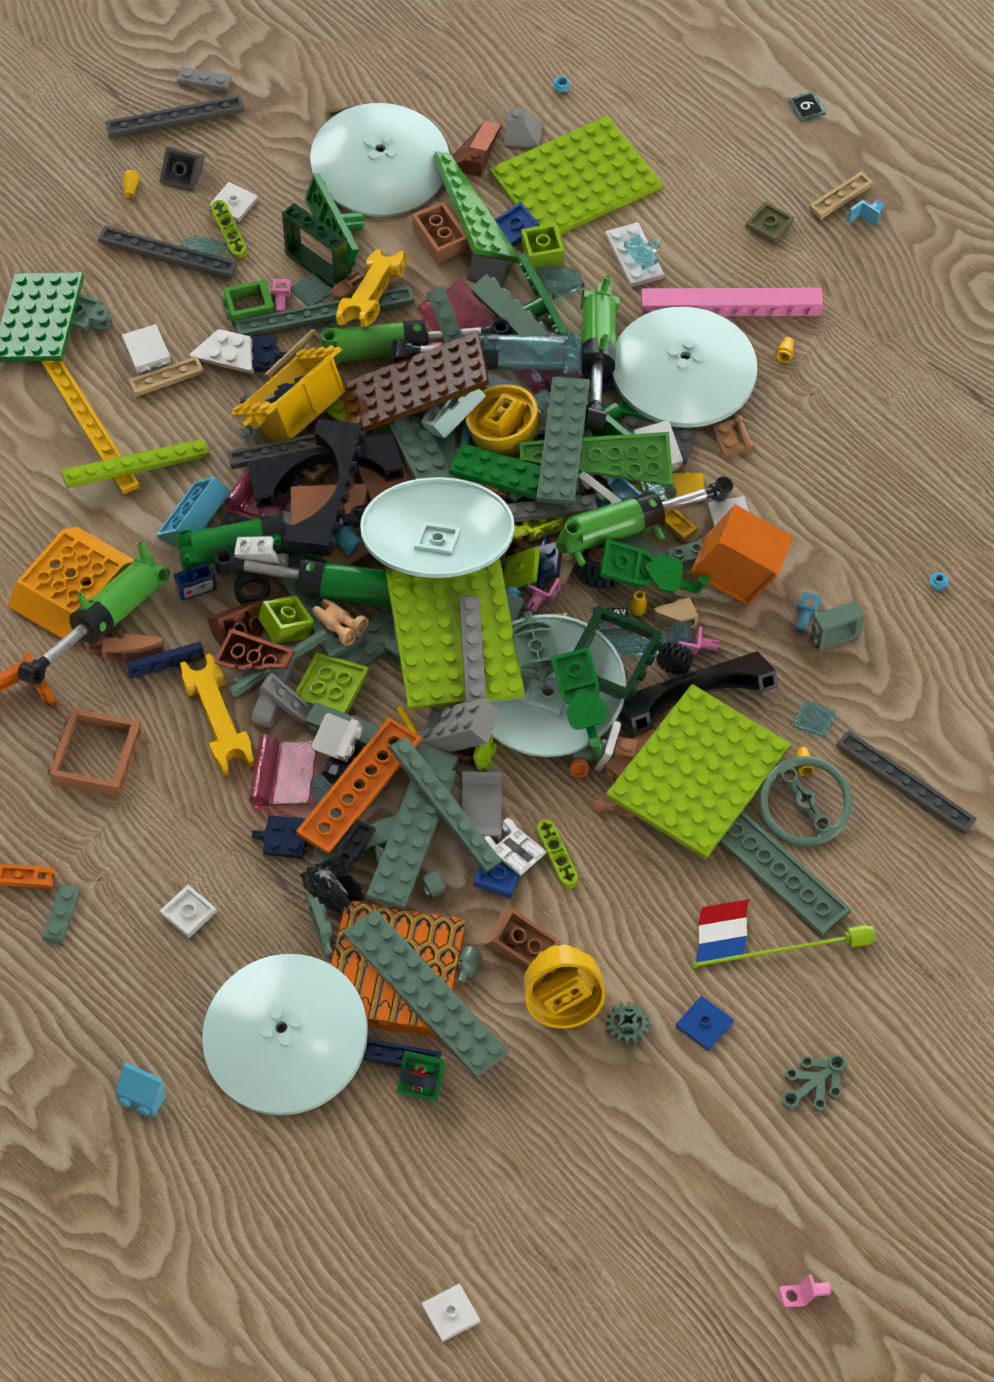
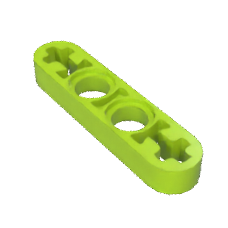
[211,200,247,259]
[537,819,578,889]

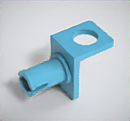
[847,199,884,226]
[794,592,821,631]

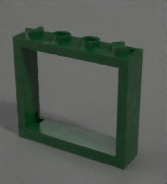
[282,203,349,288]
[573,605,663,703]

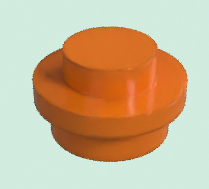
[569,758,589,778]

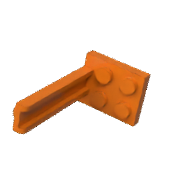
[0,652,58,708]

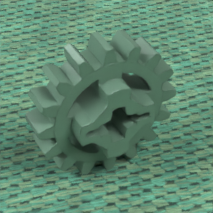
[605,1001,650,1046]

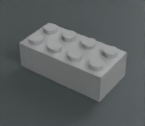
[421,698,500,753]

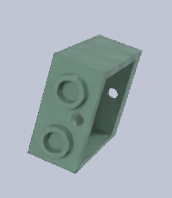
[810,600,865,651]

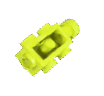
[512,517,565,542]

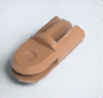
[331,271,363,300]

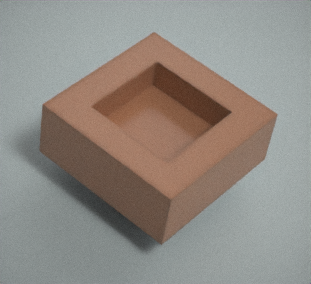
[614,736,638,760]

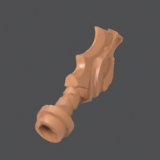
[593,798,635,818]

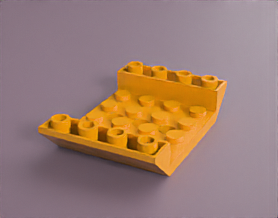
[7,527,134,639]

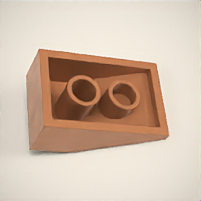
[484,907,560,969]

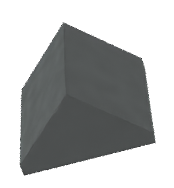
[467,253,513,288]

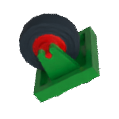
[396,1051,446,1102]

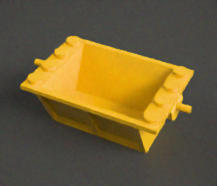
[230,345,345,442]

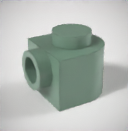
[421,871,447,899]

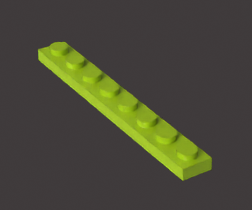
[61,438,210,488]

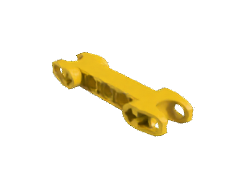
[336,249,407,327]
[180,653,255,776]

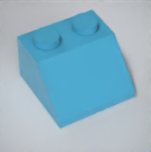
[115,1062,166,1117]

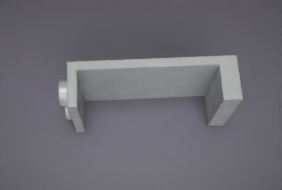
[462,770,502,844]

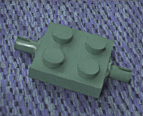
[305,894,333,957]

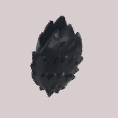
[300,863,365,912]

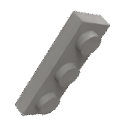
[177,67,231,92]
[259,673,312,725]

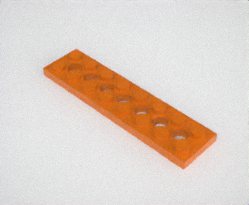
[296,717,421,856]

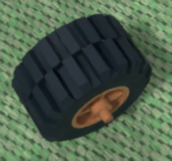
[576,545,619,589]

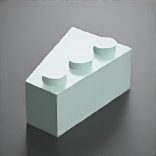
[420,389,486,438]

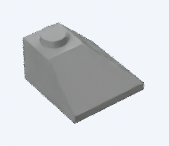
[504,107,543,150]

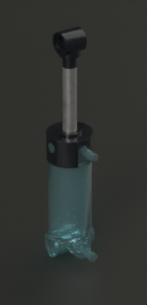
[391,332,582,373]

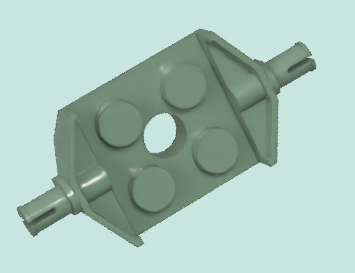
[513,611,557,690]

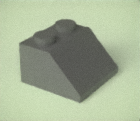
[160,147,205,190]

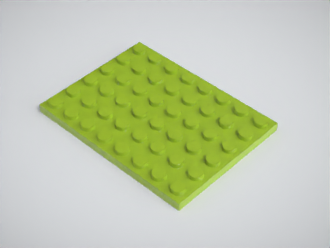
[489,115,663,235]
[385,559,525,710]
[606,684,791,859]

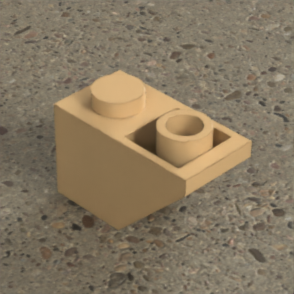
[653,597,698,631]

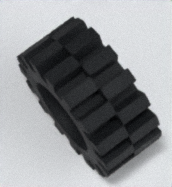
[656,642,694,675]

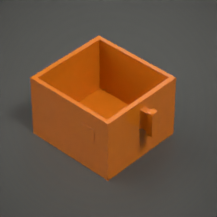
[690,504,794,606]

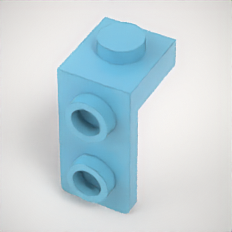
[336,526,362,555]

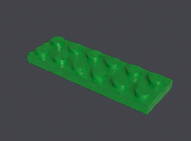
[449,443,556,506]

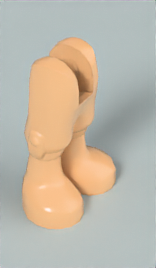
[312,598,369,646]

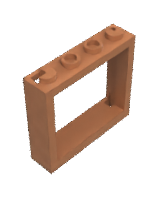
[48,708,142,798]

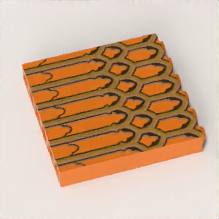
[331,901,466,1038]

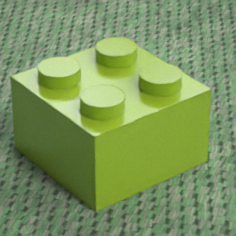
[521,223,564,269]
[258,595,314,644]

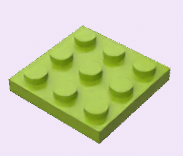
[295,652,370,714]

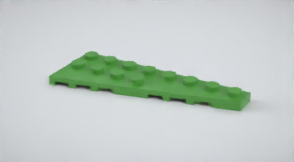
[433,151,519,263]
[519,432,673,487]

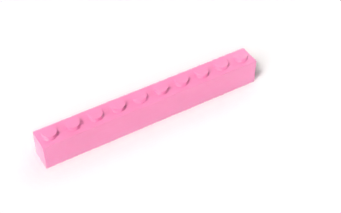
[641,288,823,317]

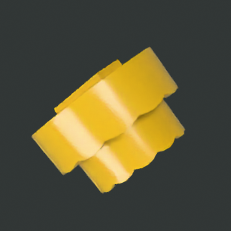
[466,384,540,458]
[523,945,606,1029]

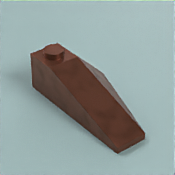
[452,121,501,177]
[207,592,284,647]
[214,629,295,669]

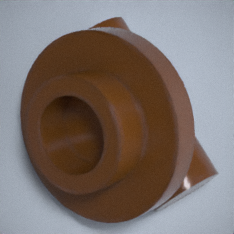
[508,540,527,555]
[451,748,473,765]

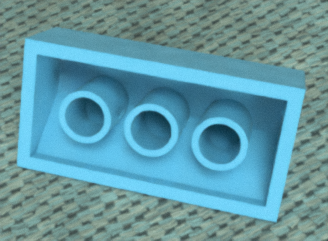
[155,477,230,547]

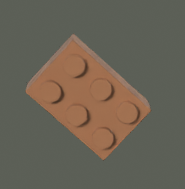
[412,202,468,264]

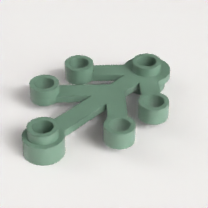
[782,1055,847,1112]

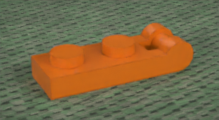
[0,864,56,890]

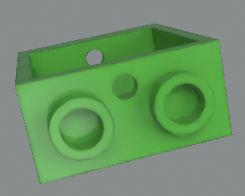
[221,279,274,327]

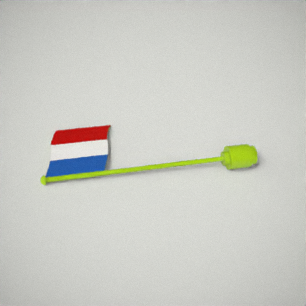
[692,899,875,969]

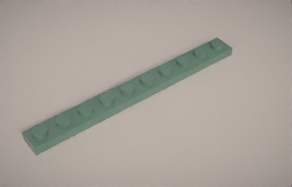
[235,286,414,336]

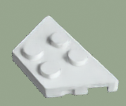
[189,329,254,374]

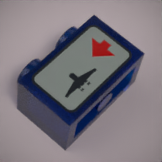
[173,562,217,601]

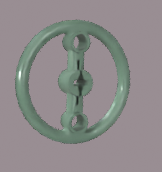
[759,756,852,847]

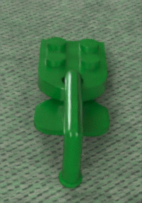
[599,539,710,593]
[551,647,608,758]

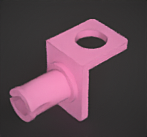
[271,279,291,313]
[525,578,561,615]
[677,626,719,658]
[779,1275,831,1308]

